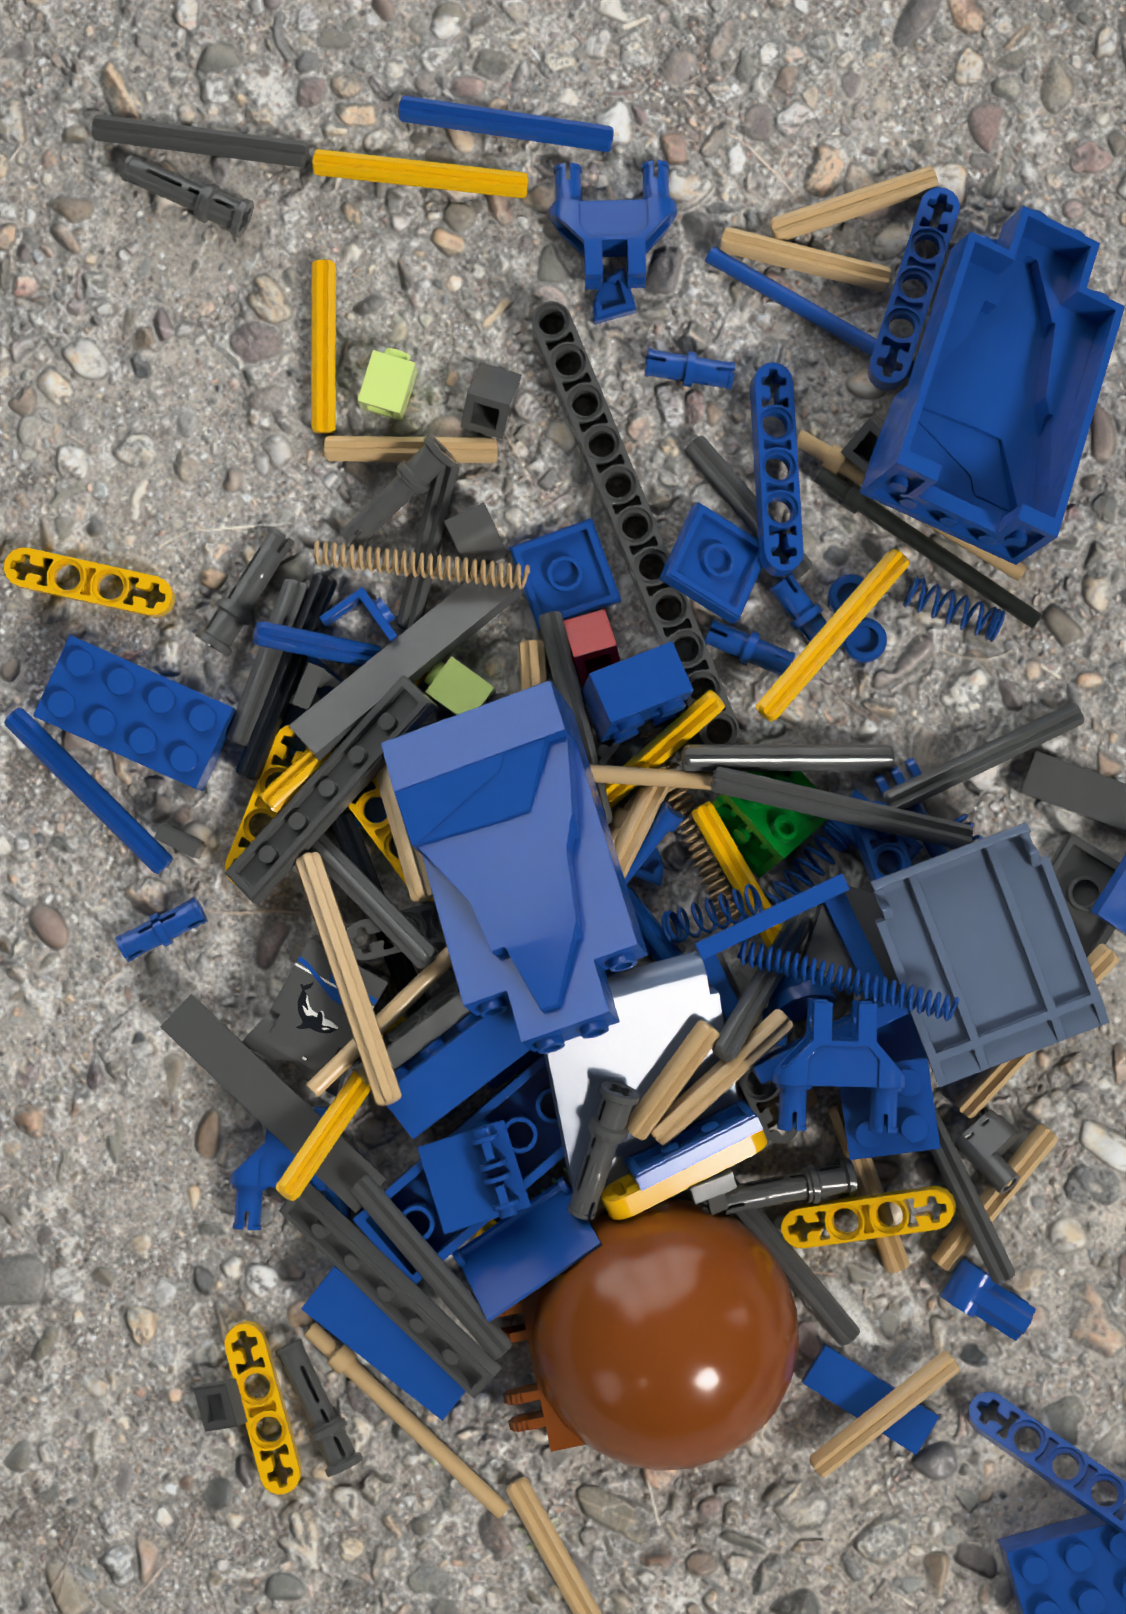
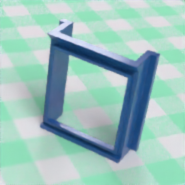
[694,873,909,1084]

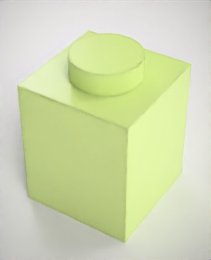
[357,348,418,422]
[424,656,496,715]

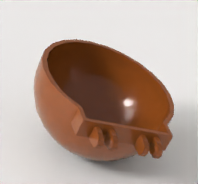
[496,1197,799,1471]

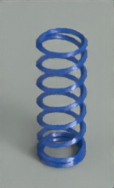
[903,575,1005,642]
[763,823,852,905]
[661,884,763,945]

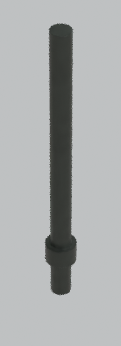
[814,467,1042,628]

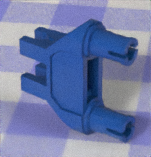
[549,160,677,290]
[772,998,906,1133]
[230,1106,351,1230]

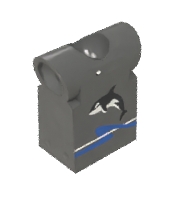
[242,935,393,1097]

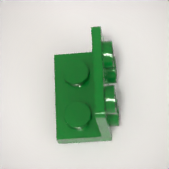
[712,771,827,878]

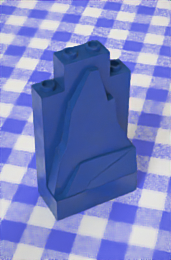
[860,205,1125,565]
[381,680,648,1054]

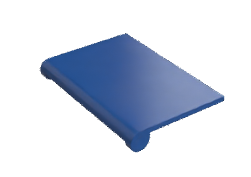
[452,1176,602,1322]

